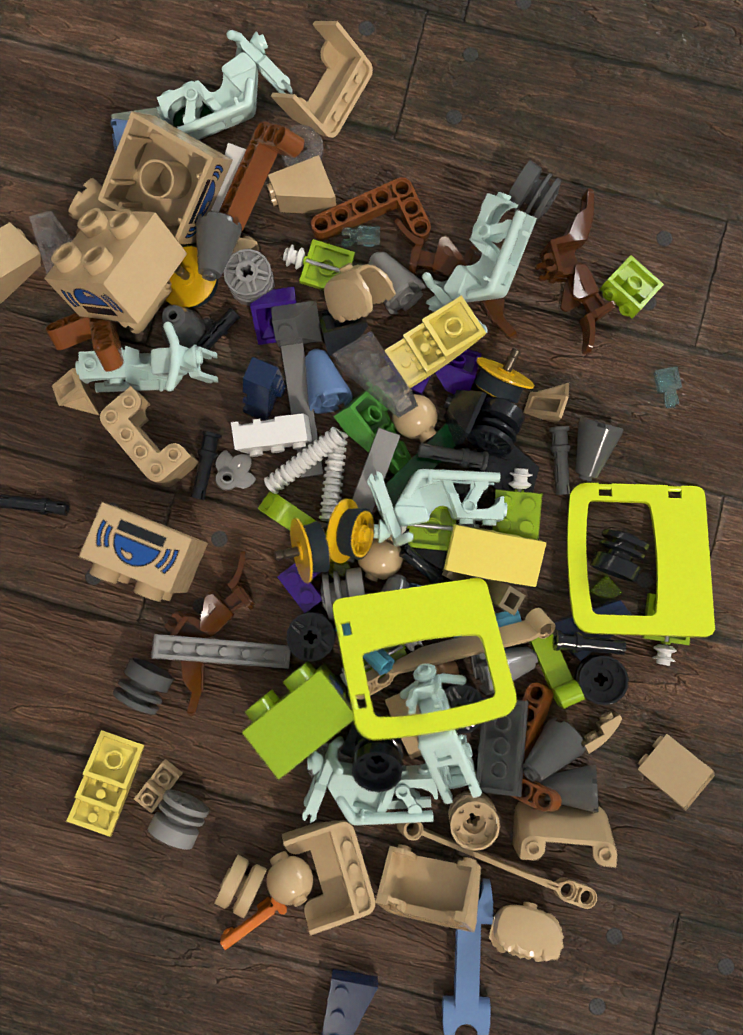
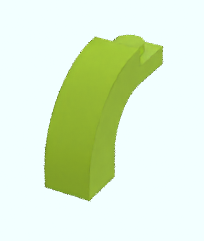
[258,491,327,537]

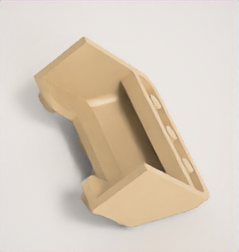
[282,820,376,935]

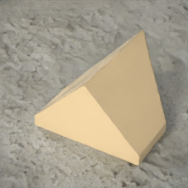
[52,368,99,415]
[524,383,569,424]

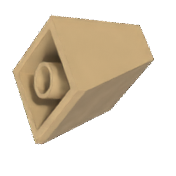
[266,155,336,214]
[0,222,41,304]
[638,734,714,811]

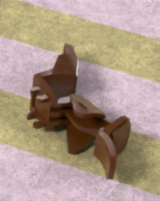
[535,188,616,354]
[394,218,517,340]
[165,550,255,716]

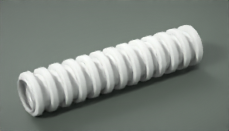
[264,427,345,494]
[319,432,348,522]

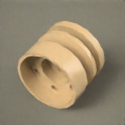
[448,790,500,851]

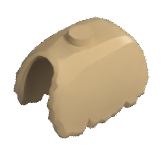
[324,263,396,322]
[489,902,564,962]

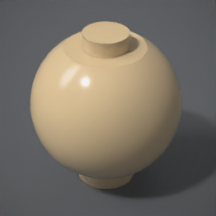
[393,394,437,443]
[358,536,403,582]
[266,851,313,907]

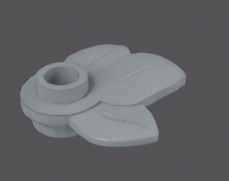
[215,450,256,490]

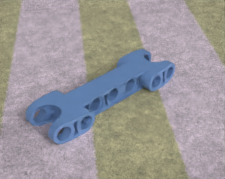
[442,878,493,1035]

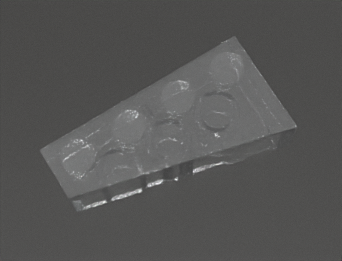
[333,331,418,418]

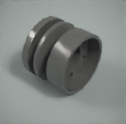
[508,160,562,222]
[112,657,175,715]

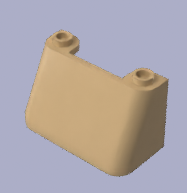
[512,801,617,867]
[375,844,481,932]

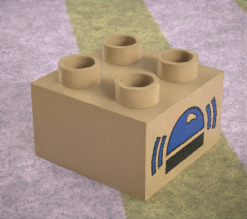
[98,111,233,244]
[44,208,187,324]
[79,502,208,602]

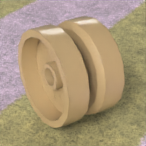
[214,855,267,918]

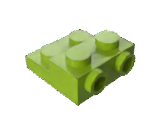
[599,255,664,319]

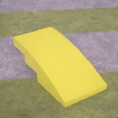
[385,295,486,390]
[444,524,546,587]
[67,730,144,837]

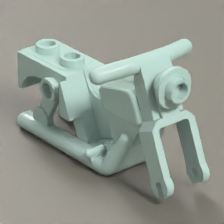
[156,30,292,140]
[422,192,537,333]
[76,322,218,392]
[367,469,507,547]
[400,664,482,804]
[302,736,438,825]

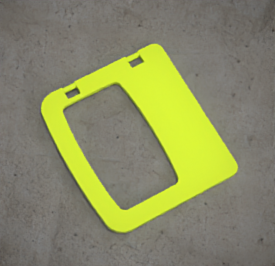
[567,483,715,637]
[332,578,516,740]

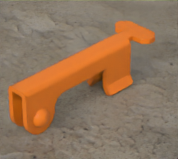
[220,897,287,950]

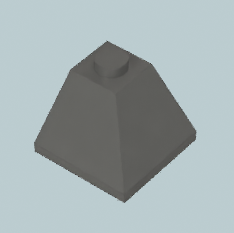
[271,300,323,348]

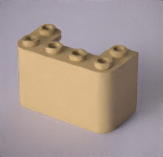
[100,386,199,487]

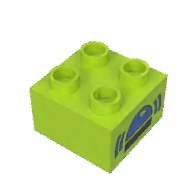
[242,661,354,780]

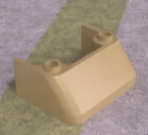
[271,21,372,138]

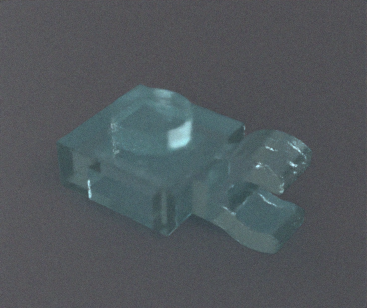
[342,226,380,247]
[653,366,682,409]

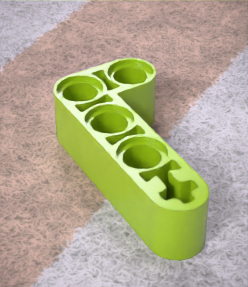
[529,633,585,709]

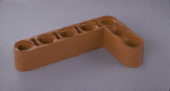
[219,122,305,231]
[311,177,431,243]
[46,313,124,372]
[511,683,562,812]

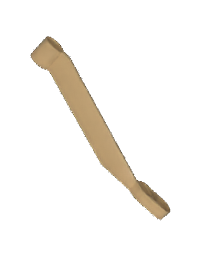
[356,608,555,700]
[397,822,597,909]

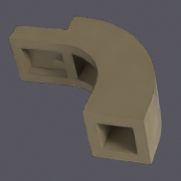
[442,569,525,615]

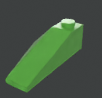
[333,385,411,475]

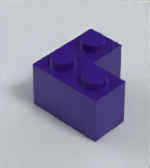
[277,563,322,613]

